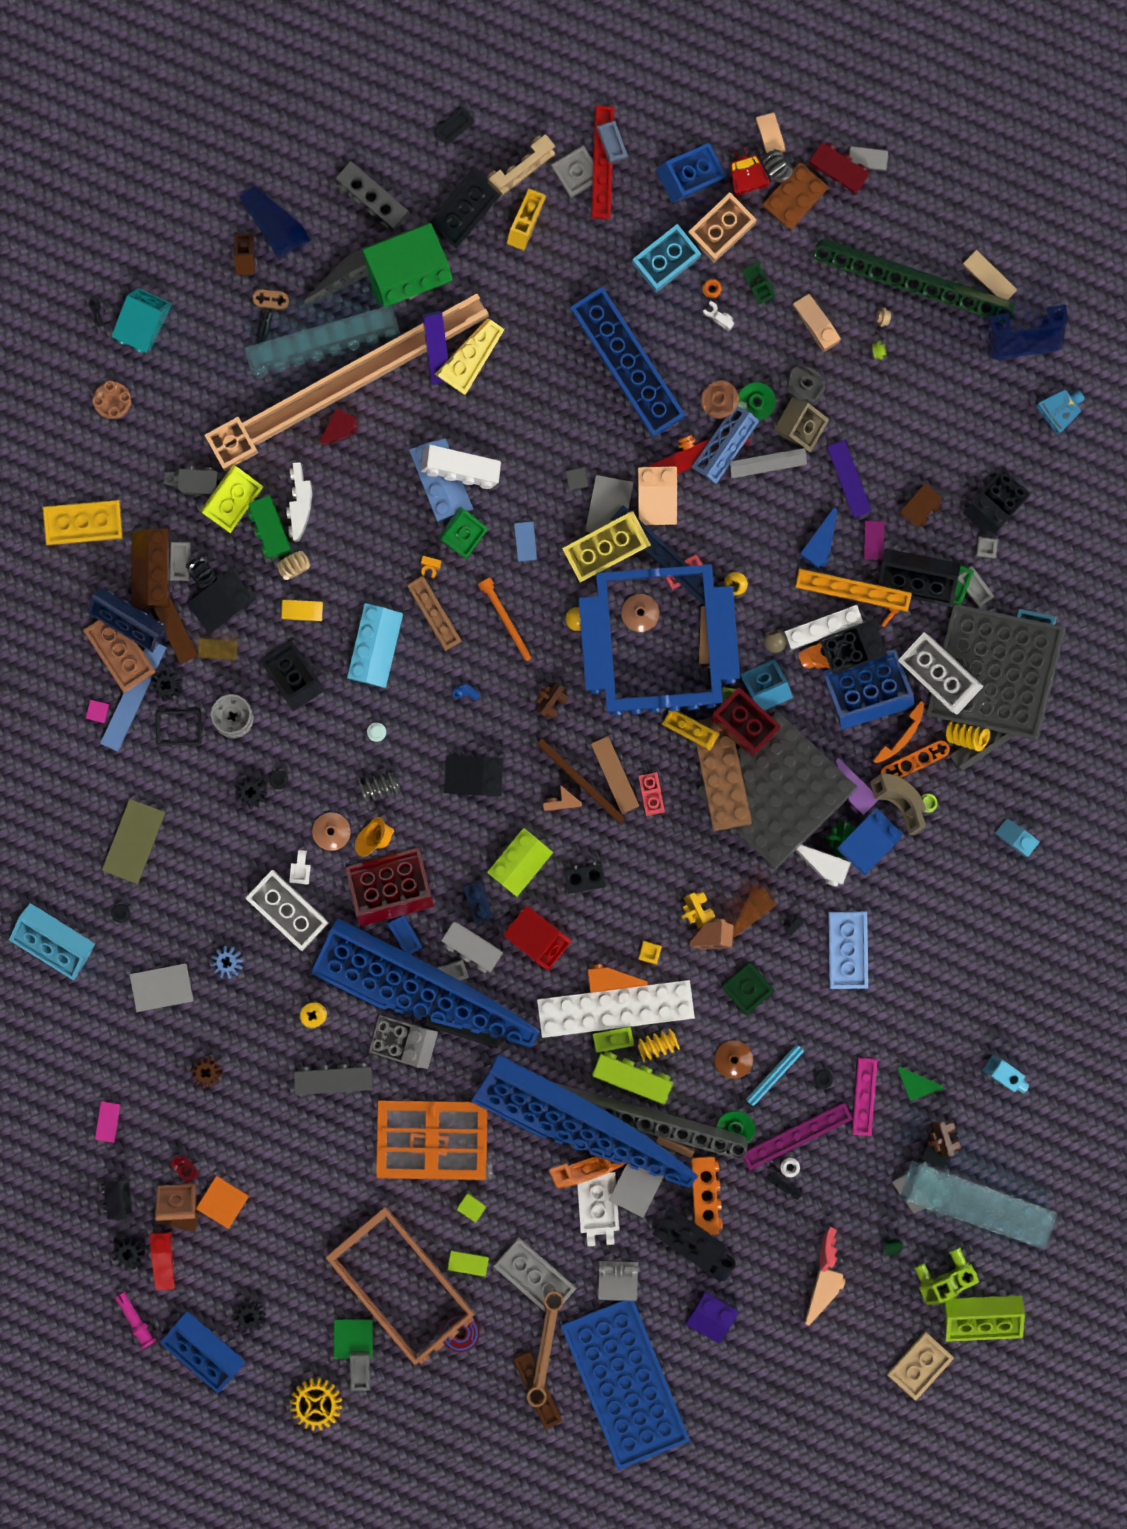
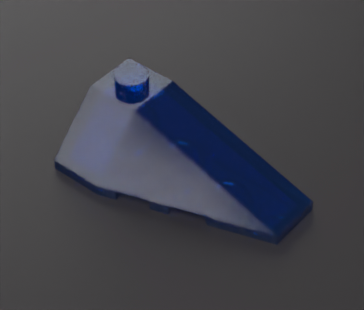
[239,186,311,261]

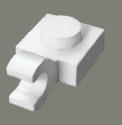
[703,301,734,332]
[289,850,311,884]

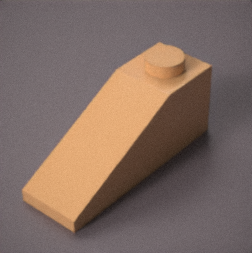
[793,294,841,352]
[804,1267,845,1325]

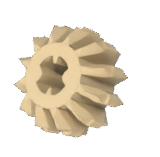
[277,551,311,580]

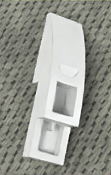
[286,462,312,542]

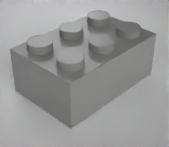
[442,921,503,973]

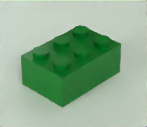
[247,495,293,561]

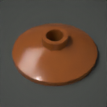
[715,1040,753,1079]

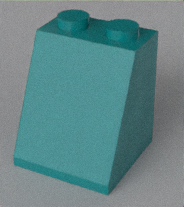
[111,288,172,353]

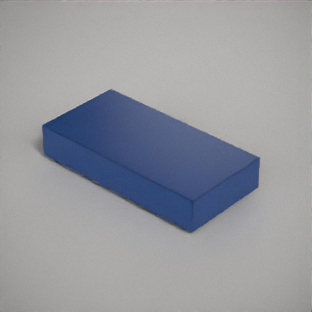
[387,915,423,955]

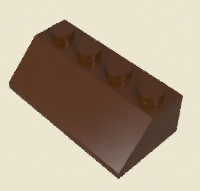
[132,529,170,609]

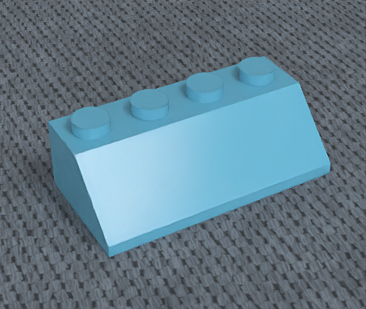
[347,603,403,688]
[9,903,95,981]

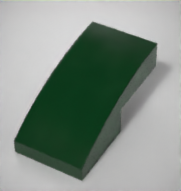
[741,261,776,305]

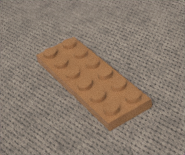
[696,718,752,831]

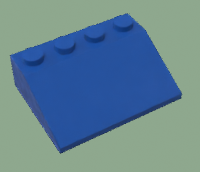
[823,649,915,730]

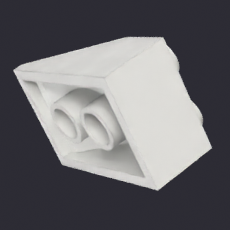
[795,845,851,887]

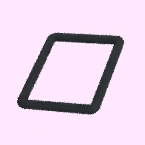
[155,710,202,746]

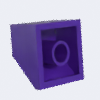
[685,1291,739,1343]

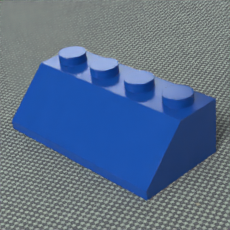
[160,1312,245,1393]

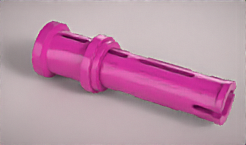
[114,1292,157,1349]

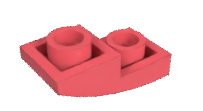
[639,772,665,816]
[819,1227,837,1272]

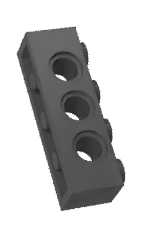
[336,161,409,231]

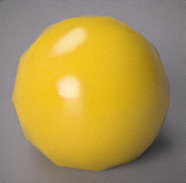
[724,572,748,596]
[565,607,581,631]

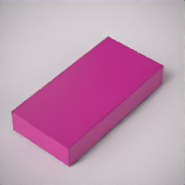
[95,1101,121,1143]

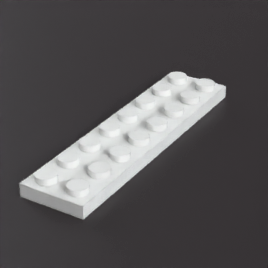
[537,980,695,1038]

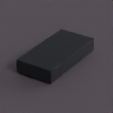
[434,107,475,147]

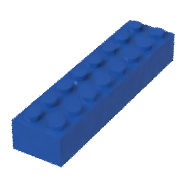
[570,287,685,439]

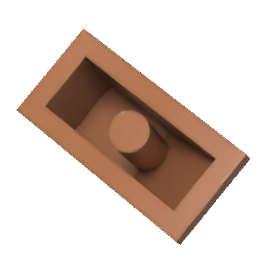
[689,919,733,950]

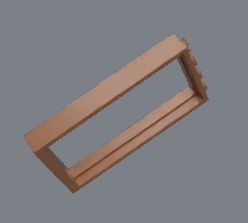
[326,1207,475,1365]

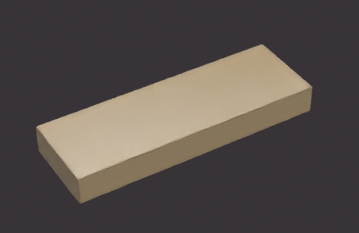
[962,250,1017,300]

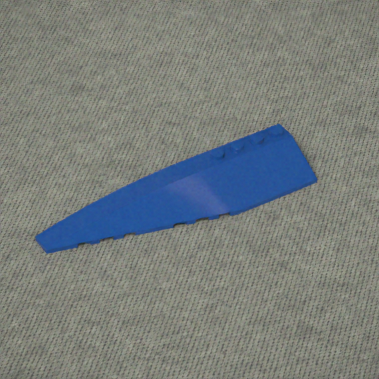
[311,919,540,1047]
[471,1055,698,1188]

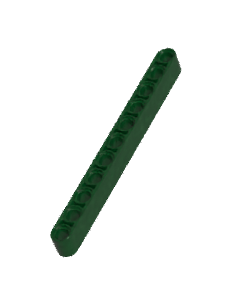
[814,239,1014,323]

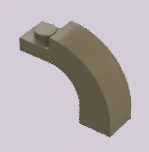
[870,774,927,835]

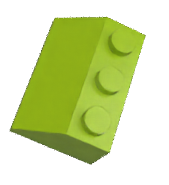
[487,828,553,897]

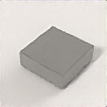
[976,537,998,559]

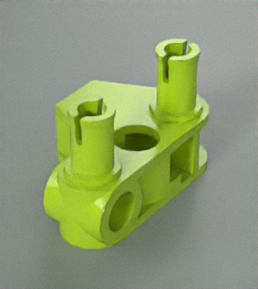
[914,1247,979,1305]

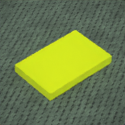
[200,465,263,533]

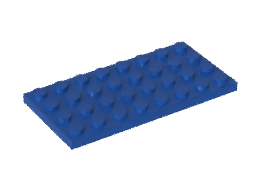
[561,1300,690,1470]

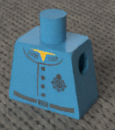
[1036,390,1085,435]

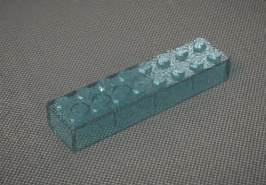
[244,305,400,377]
[900,1161,1058,1249]

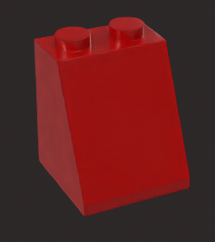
[503,906,572,971]

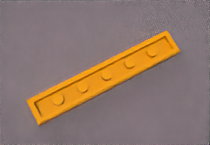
[795,569,912,612]

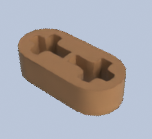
[253,290,289,310]

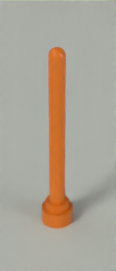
[477,577,531,661]

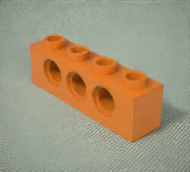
[691,1155,723,1235]

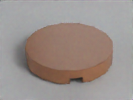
[701,380,739,419]

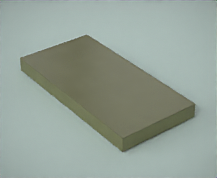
[102,799,166,884]

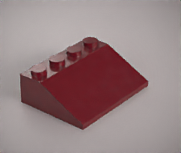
[345,848,435,927]

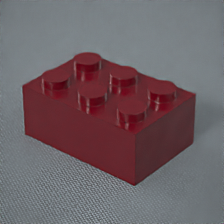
[711,688,781,758]

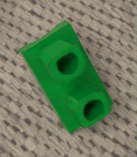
[825,822,856,857]

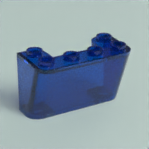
[984,304,1068,360]

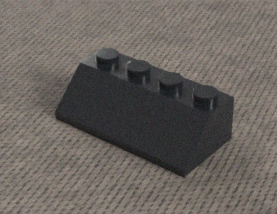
[878,549,961,607]

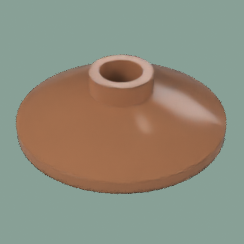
[621,594,659,632]
[312,812,351,851]

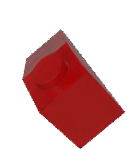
[150,1231,175,1290]

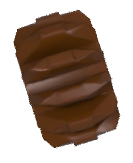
[190,1056,223,1089]

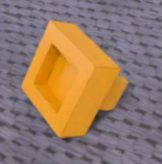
[421,556,442,578]

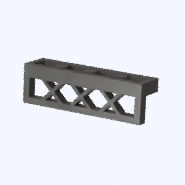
[949,730,1015,771]

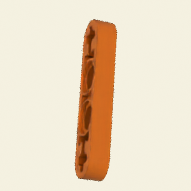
[880,741,950,778]

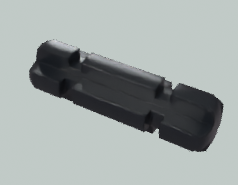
[255,311,273,348]
[768,1172,803,1200]

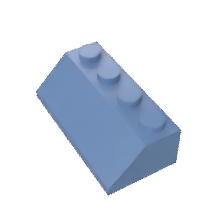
[409,438,474,523]

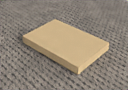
[887,1331,954,1401]

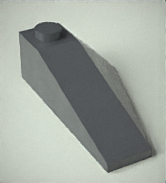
[304,248,368,307]

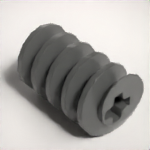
[358,770,400,803]

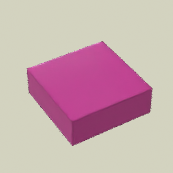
[86,700,110,723]

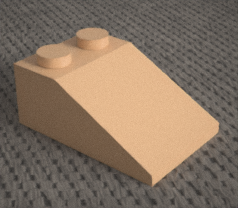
[637,467,677,525]

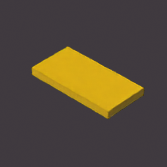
[43,500,123,545]

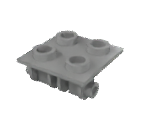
[598,1261,638,1301]

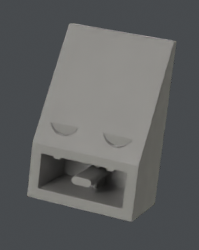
[369,1015,438,1069]

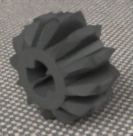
[763,149,793,183]

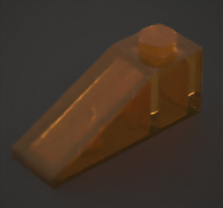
[732,886,777,939]

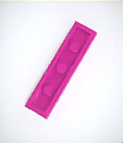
[852,1057,878,1136]

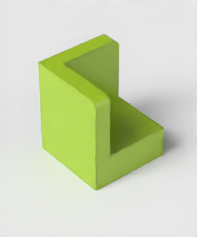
[457,1192,486,1223]

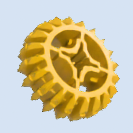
[290,1378,342,1431]

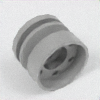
[211,694,254,738]

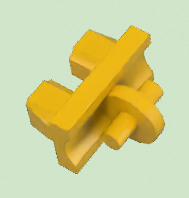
[681,892,715,929]

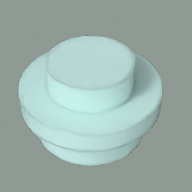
[367,723,386,742]

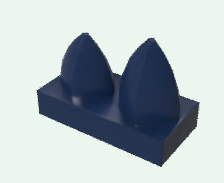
[463,881,493,923]

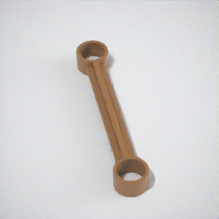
[527,1290,564,1407]

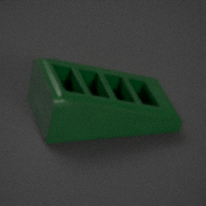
[880,1239,904,1256]

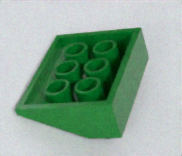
[362,223,453,307]

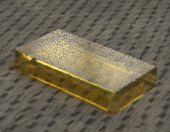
[198,638,238,661]

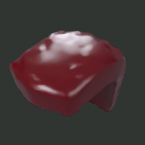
[170,1155,199,1182]

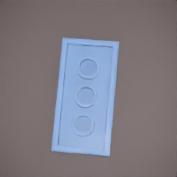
[828,911,868,989]

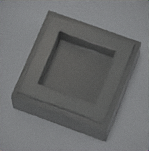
[566,468,588,491]

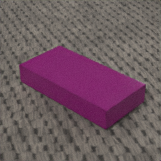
[864,521,884,560]

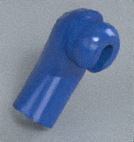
[452,684,481,701]

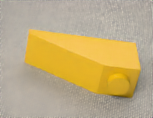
[507,189,546,250]

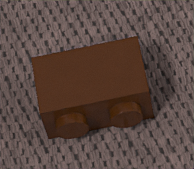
[899,483,942,529]

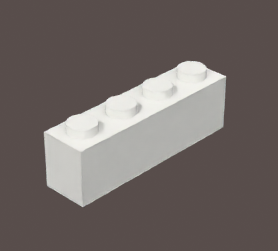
[420,445,501,489]
[784,605,863,651]

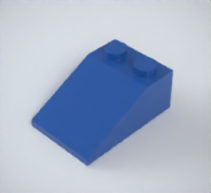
[656,143,727,204]
[837,808,903,876]

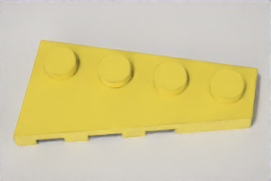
[434,319,504,395]

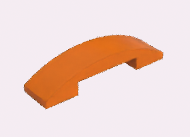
[872,701,924,764]
[549,1156,626,1188]

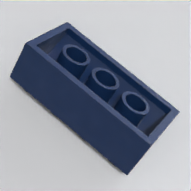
[87,588,167,653]

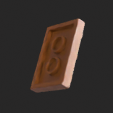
[762,162,829,231]

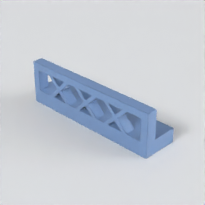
[692,406,759,484]

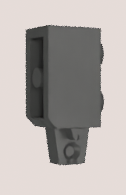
[164,466,219,496]

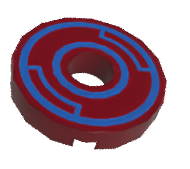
[441,1313,480,1353]

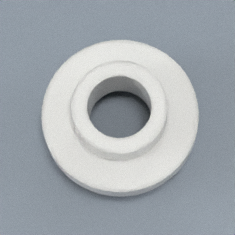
[781,1158,800,1177]

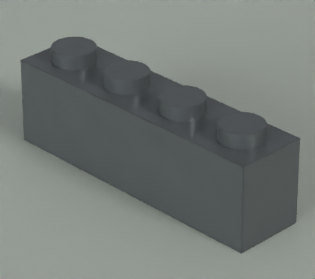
[294,1063,373,1095]

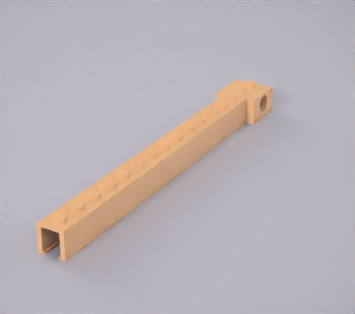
[205,294,489,471]

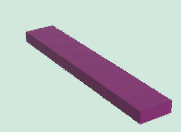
[743,1102,853,1170]

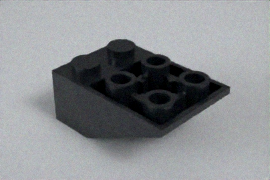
[962,469,1031,538]
[820,619,888,675]

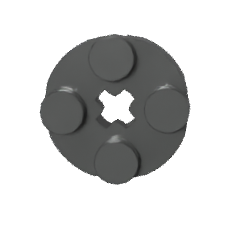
[786,367,825,404]

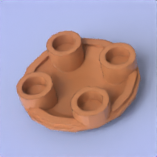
[93,381,131,419]

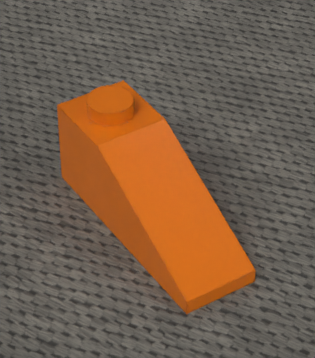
[588,964,648,993]

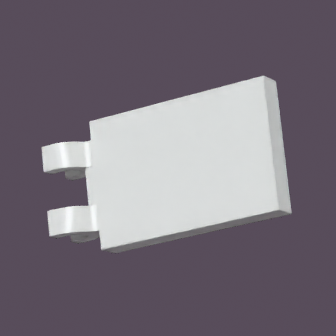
[578,1172,619,1246]

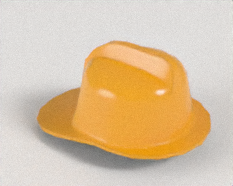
[355,817,394,857]

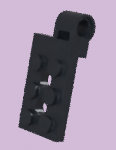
[652,1206,736,1281]

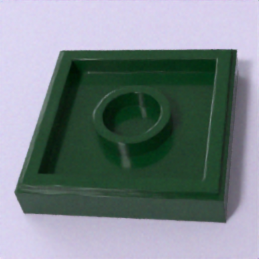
[721,962,775,1016]

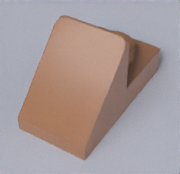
[543,786,582,811]

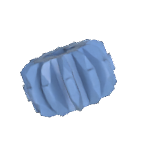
[211,946,244,979]

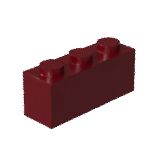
[809,142,870,195]

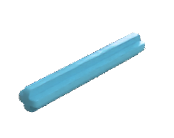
[746,1045,804,1106]

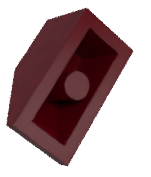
[319,408,359,446]

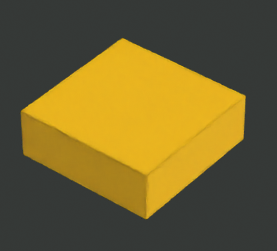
[638,941,662,964]

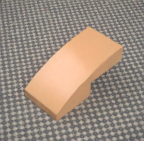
[756,113,785,154]

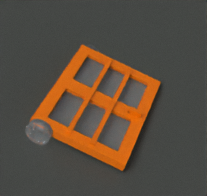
[373,1101,493,1180]

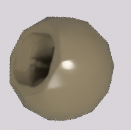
[763,630,787,653]

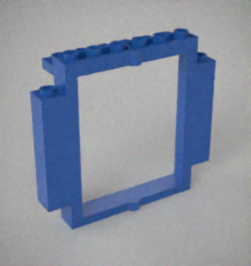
[579,564,740,716]

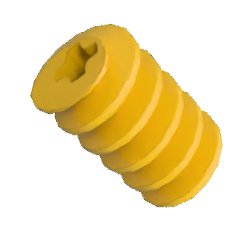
[946,721,990,751]
[300,1002,327,1028]
[638,1028,680,1063]

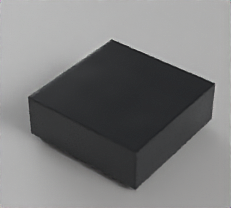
[784,917,803,936]

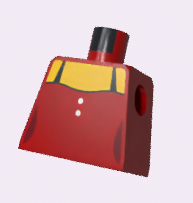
[730,148,770,197]

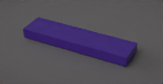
[422,310,448,385]
[827,440,872,518]

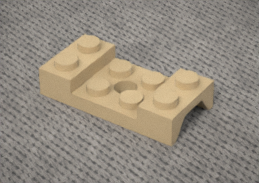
[486,134,555,196]

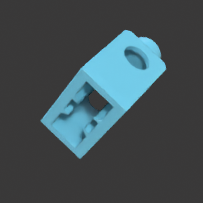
[982,1055,1029,1093]

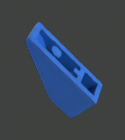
[799,508,837,569]

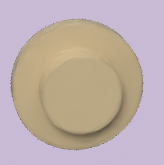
[875,308,891,327]

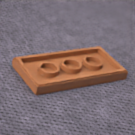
[83,620,156,693]

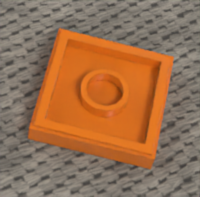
[196,1176,249,1229]

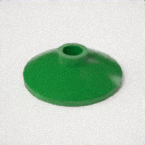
[738,382,776,420]
[717,1111,755,1146]

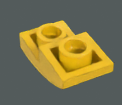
[281,600,323,621]

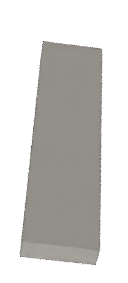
[730,448,807,478]

